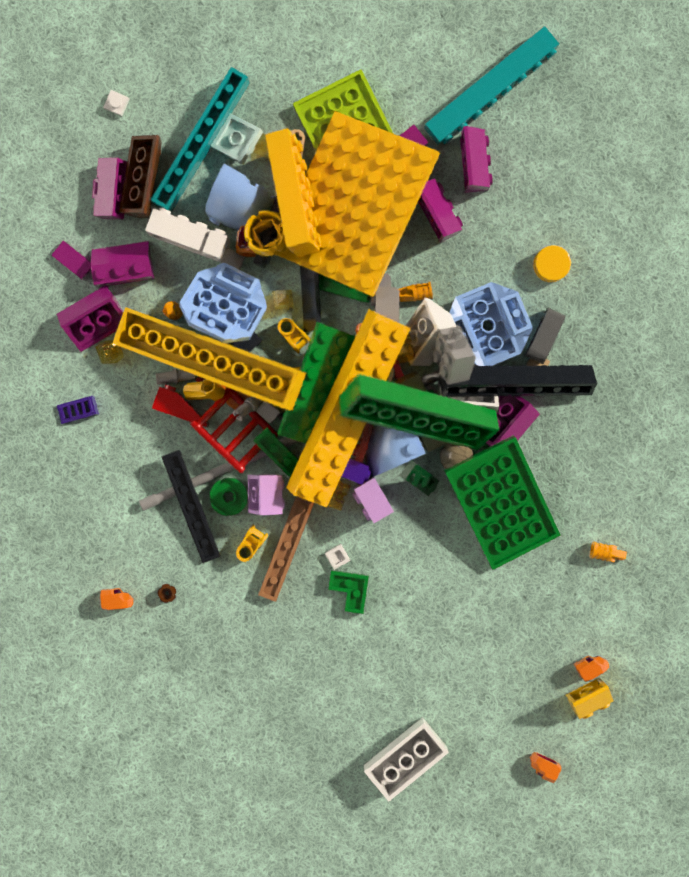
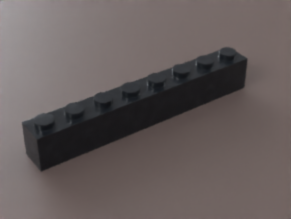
[438,365,597,397]

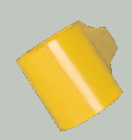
[183,379,225,401]

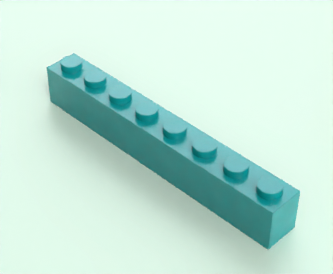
[424,26,559,146]
[151,67,250,214]

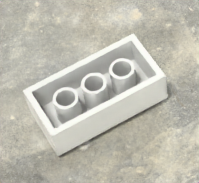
[364,717,449,802]

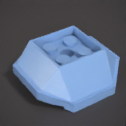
[179,263,267,343]
[449,282,533,366]

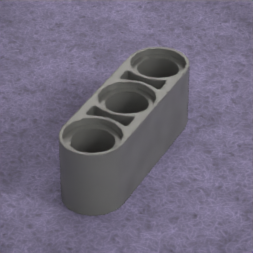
[525,307,566,364]

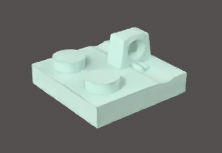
[211,113,263,165]

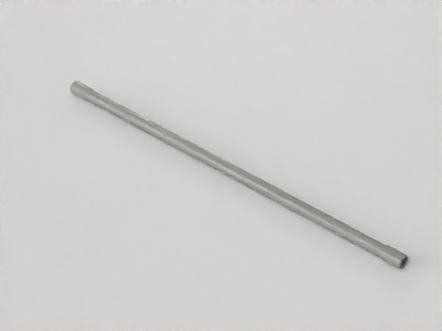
[139,369,440,511]

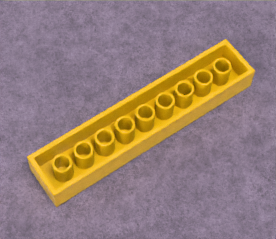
[112,307,306,411]
[286,309,410,507]

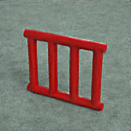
[190,387,278,474]

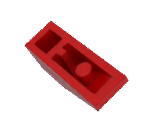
[152,384,209,428]

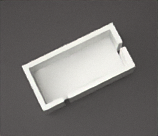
[145,208,231,263]

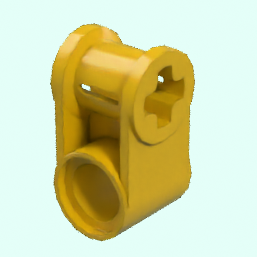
[278,318,310,354]
[236,524,268,562]

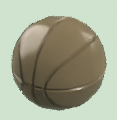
[440,443,473,469]

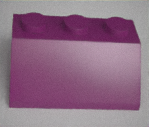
[460,126,493,193]
[418,179,463,243]
[91,241,155,288]
[57,285,123,352]
[485,396,540,447]

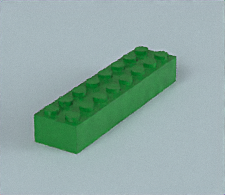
[339,374,499,450]

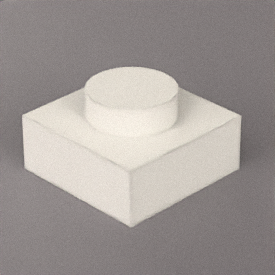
[103,90,129,116]

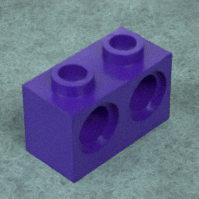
[341,458,371,485]

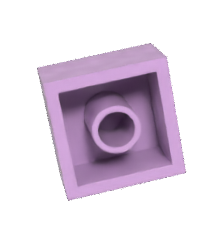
[248,474,285,515]
[352,477,394,523]

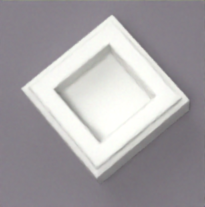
[324,544,351,570]

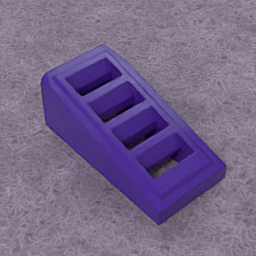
[57,396,99,424]

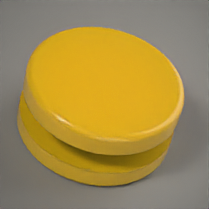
[533,245,571,283]

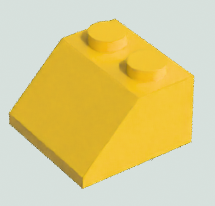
[566,677,613,719]

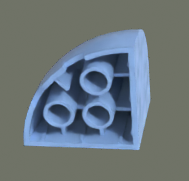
[205,164,276,230]
[366,424,425,477]

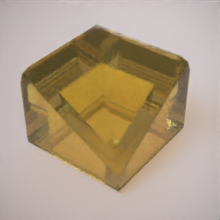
[254,133,270,160]
[272,289,294,311]
[95,340,124,364]

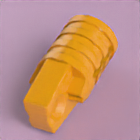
[398,282,433,302]
[163,301,183,320]
[590,541,627,563]

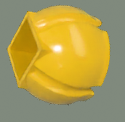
[244,211,286,256]

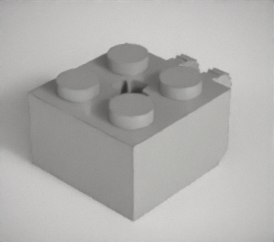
[371,273,399,323]
[432,326,476,385]

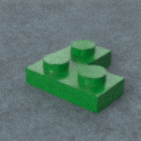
[328,570,369,614]

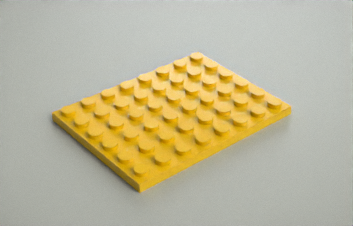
[275,111,440,297]

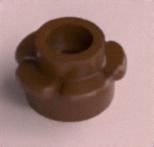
[158,584,177,603]

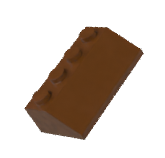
[119,135,162,218]

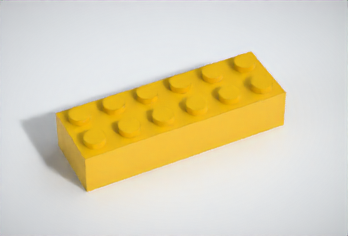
[265,128,321,257]

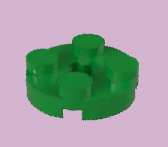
[210,478,248,516]

